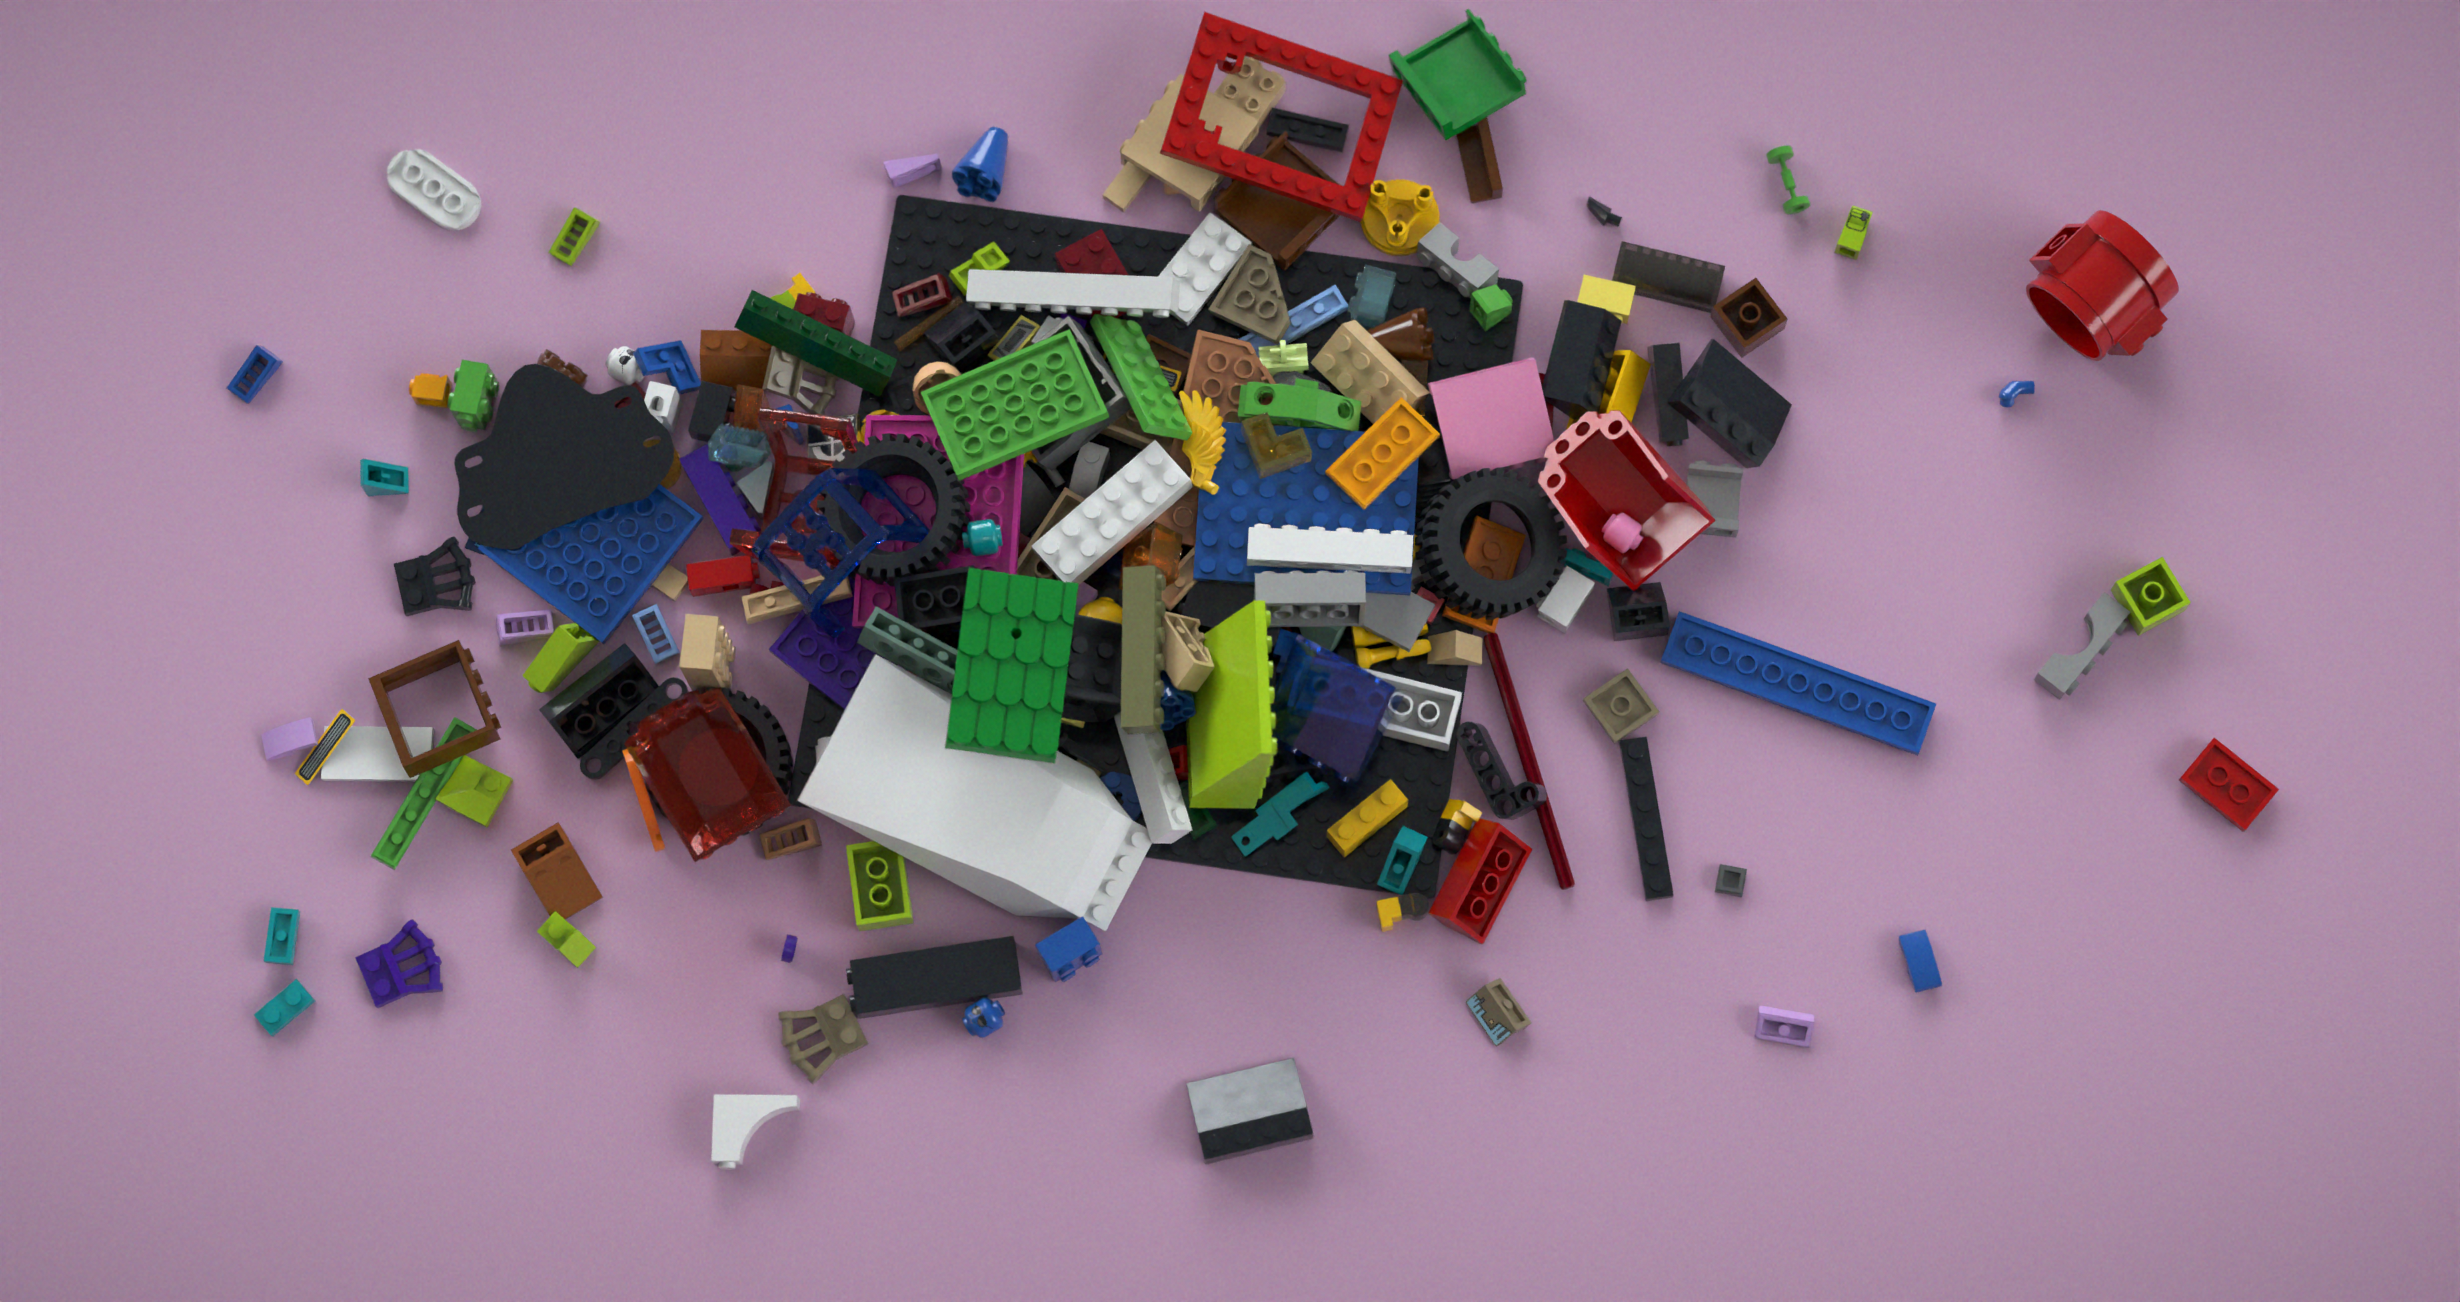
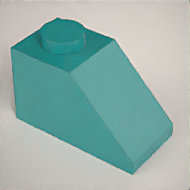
[1377,826,1428,895]

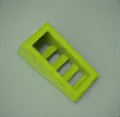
[548,207,600,266]

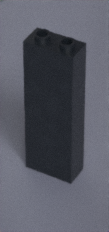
[846,936,1023,1019]

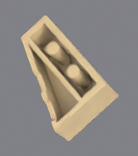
[1161,611,1214,692]

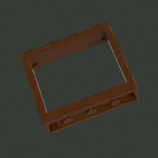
[368,640,502,778]

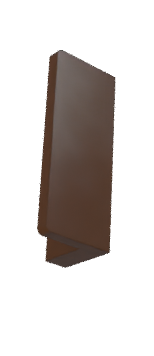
[1456,117,1503,203]

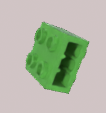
[448,359,499,432]

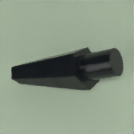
[1586,196,1622,227]

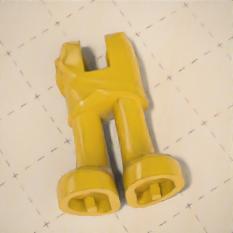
[1351,623,1432,669]

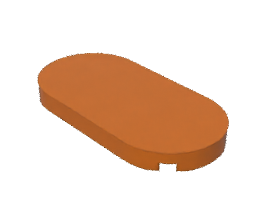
[622,748,665,852]

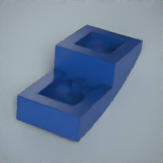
[1899,930,1942,993]

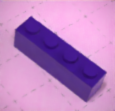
[679,444,761,556]

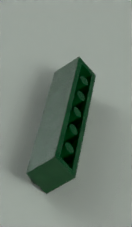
[734,290,898,397]

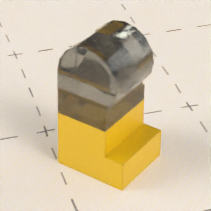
[1376,893,1429,932]

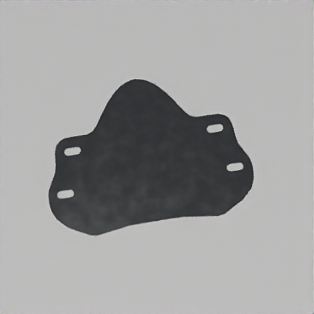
[454,364,674,550]

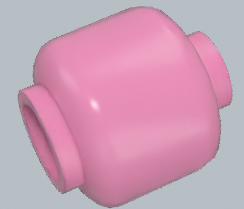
[1602,513,1643,553]

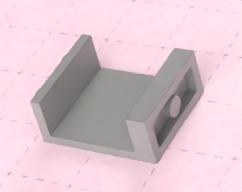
[1686,461,1744,538]

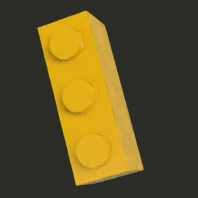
[1327,779,1408,858]

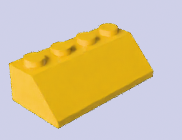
[1566,350,1651,430]

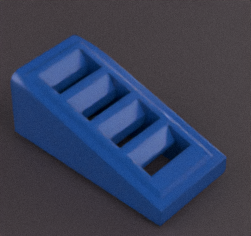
[227,345,283,404]

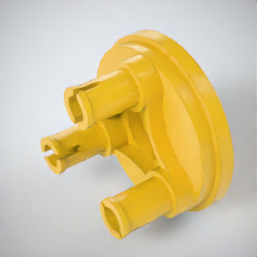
[1360,179,1439,256]

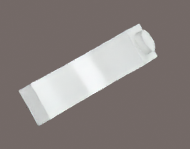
[711,1094,800,1170]

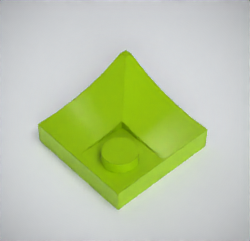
[436,755,513,828]

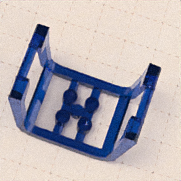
[752,468,930,638]

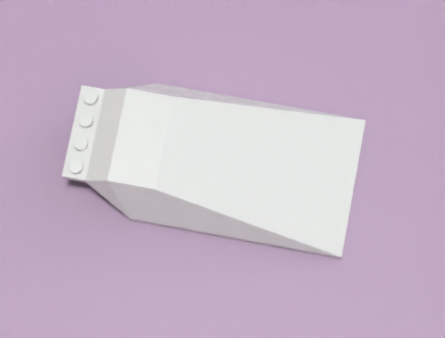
[797,654,1152,931]

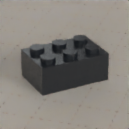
[894,565,977,634]

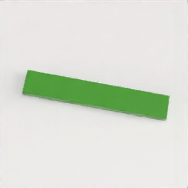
[371,717,477,871]

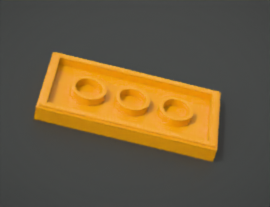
[1325,397,1440,510]

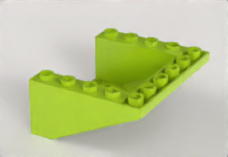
[1186,600,1277,808]

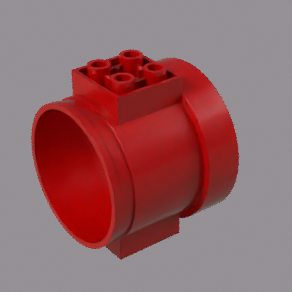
[2026,210,2179,361]

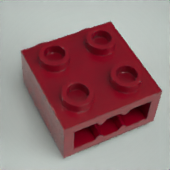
[793,292,855,337]

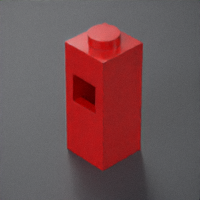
[686,555,760,597]

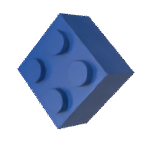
[1035,916,1102,982]

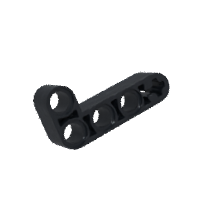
[1457,722,1547,820]

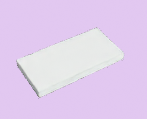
[321,726,434,782]

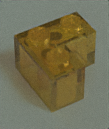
[1241,412,1312,479]

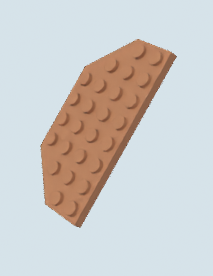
[1150,330,1280,548]

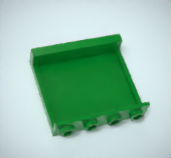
[1388,9,1527,141]

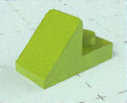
[536,911,596,968]

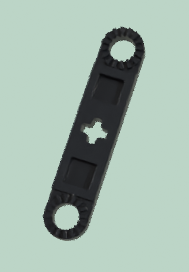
[580,677,689,780]

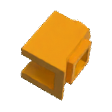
[409,373,452,408]

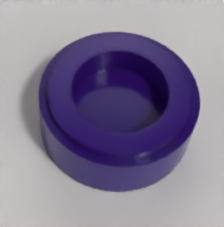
[781,934,798,963]

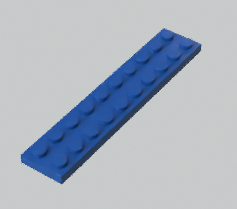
[1660,611,1937,756]

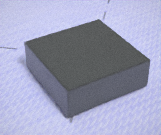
[1715,864,1747,897]

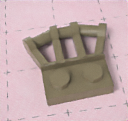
[762,346,839,419]
[778,994,868,1084]

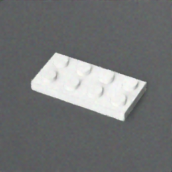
[1158,212,1252,326]

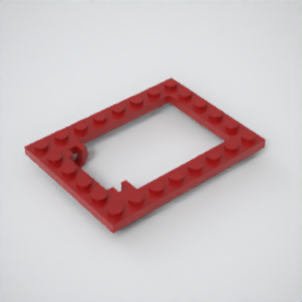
[1160,12,1403,222]

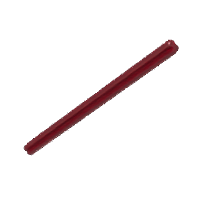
[1483,633,1575,890]

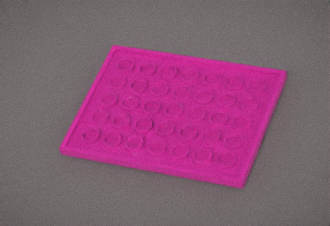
[852,415,1024,630]

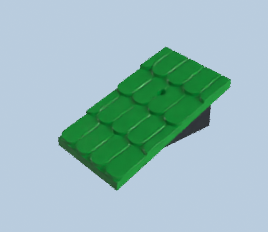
[945,568,1078,763]

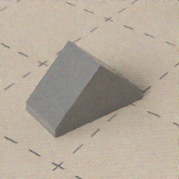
[736,461,776,520]

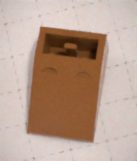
[511,822,603,920]

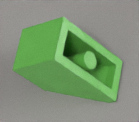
[1470,285,1513,331]

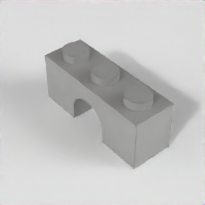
[1417,222,1499,298]

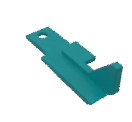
[1231,772,1330,857]

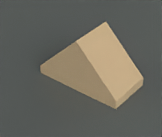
[1427,630,1483,666]

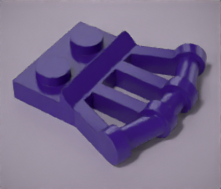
[355,919,443,1008]

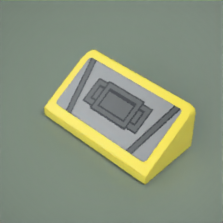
[988,315,1041,361]

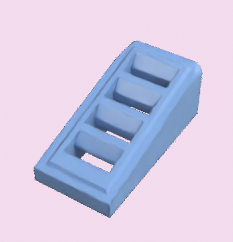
[632,604,680,664]

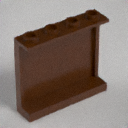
[1213,131,1340,271]

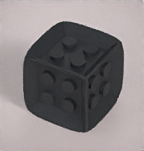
[1062,614,1122,722]

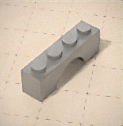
[2034,592,2130,700]

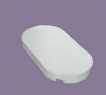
[387,149,481,231]

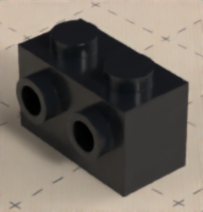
[688,381,738,445]

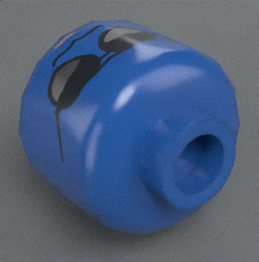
[962,997,1005,1038]

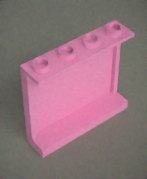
[1428,358,1554,479]

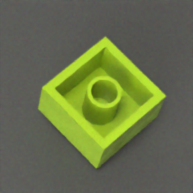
[2111,556,2191,636]

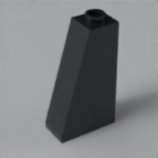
[1647,343,1689,447]

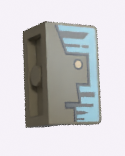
[1466,978,1531,1046]

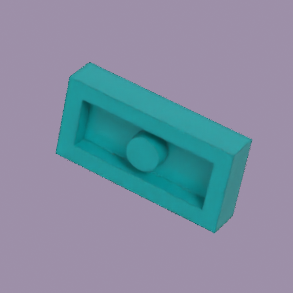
[1560,548,1614,587]
[264,907,300,965]
[254,979,315,1037]

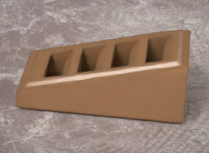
[759,818,822,860]

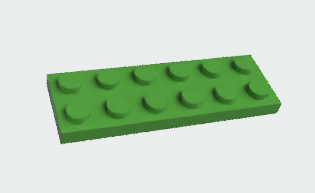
[1090,314,1193,440]

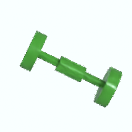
[1766,145,1810,214]

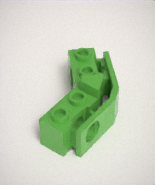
[1238,378,1361,431]

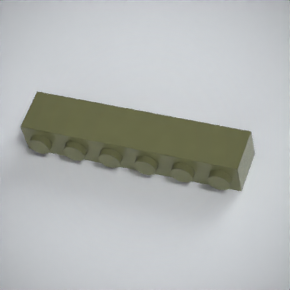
[1121,565,1166,734]

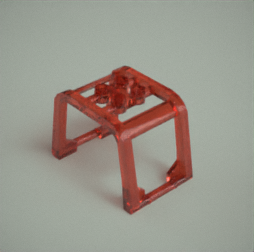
[729,407,858,570]

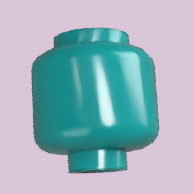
[962,519,1003,556]

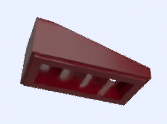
[892,273,953,317]

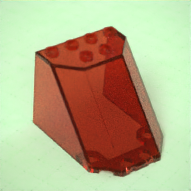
[624,688,791,862]

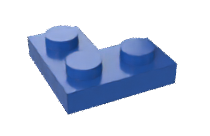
[633,340,701,395]

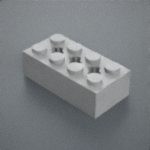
[1254,570,1366,627]

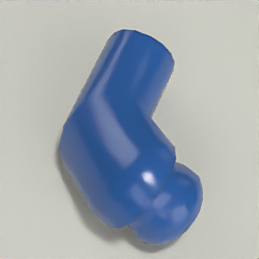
[1999,381,2035,407]

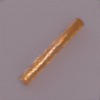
[894,296,964,350]

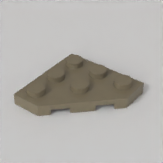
[1208,244,1291,345]

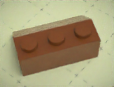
[699,330,772,391]

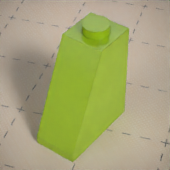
[522,623,599,693]

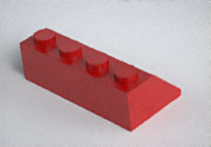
[1428,818,1532,944]

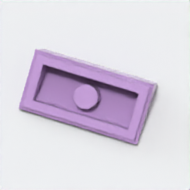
[1754,1006,1814,1047]

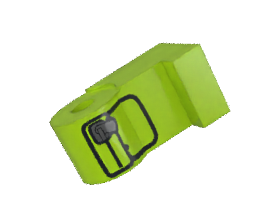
[1834,205,1873,260]

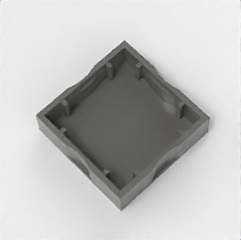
[1031,316,1132,471]

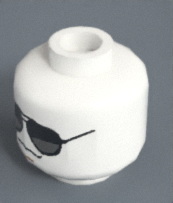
[605,346,644,385]

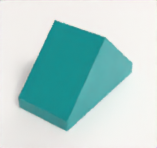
[360,459,409,496]

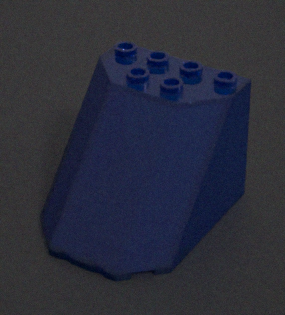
[1270,634,1404,783]

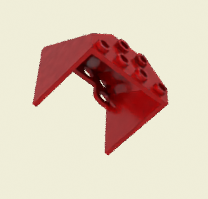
[1538,410,1716,591]

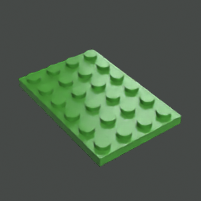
[921,329,1109,480]

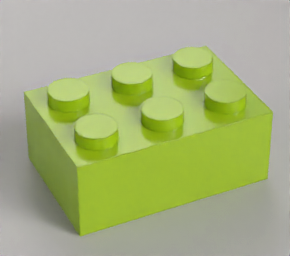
[846,841,914,932]

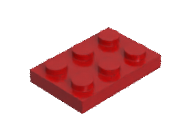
[2179,737,2279,832]

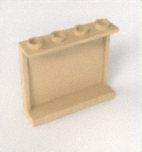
[1119,74,1259,212]

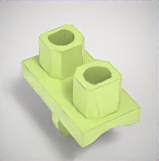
[1259,340,1309,376]

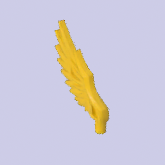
[1179,390,1226,495]

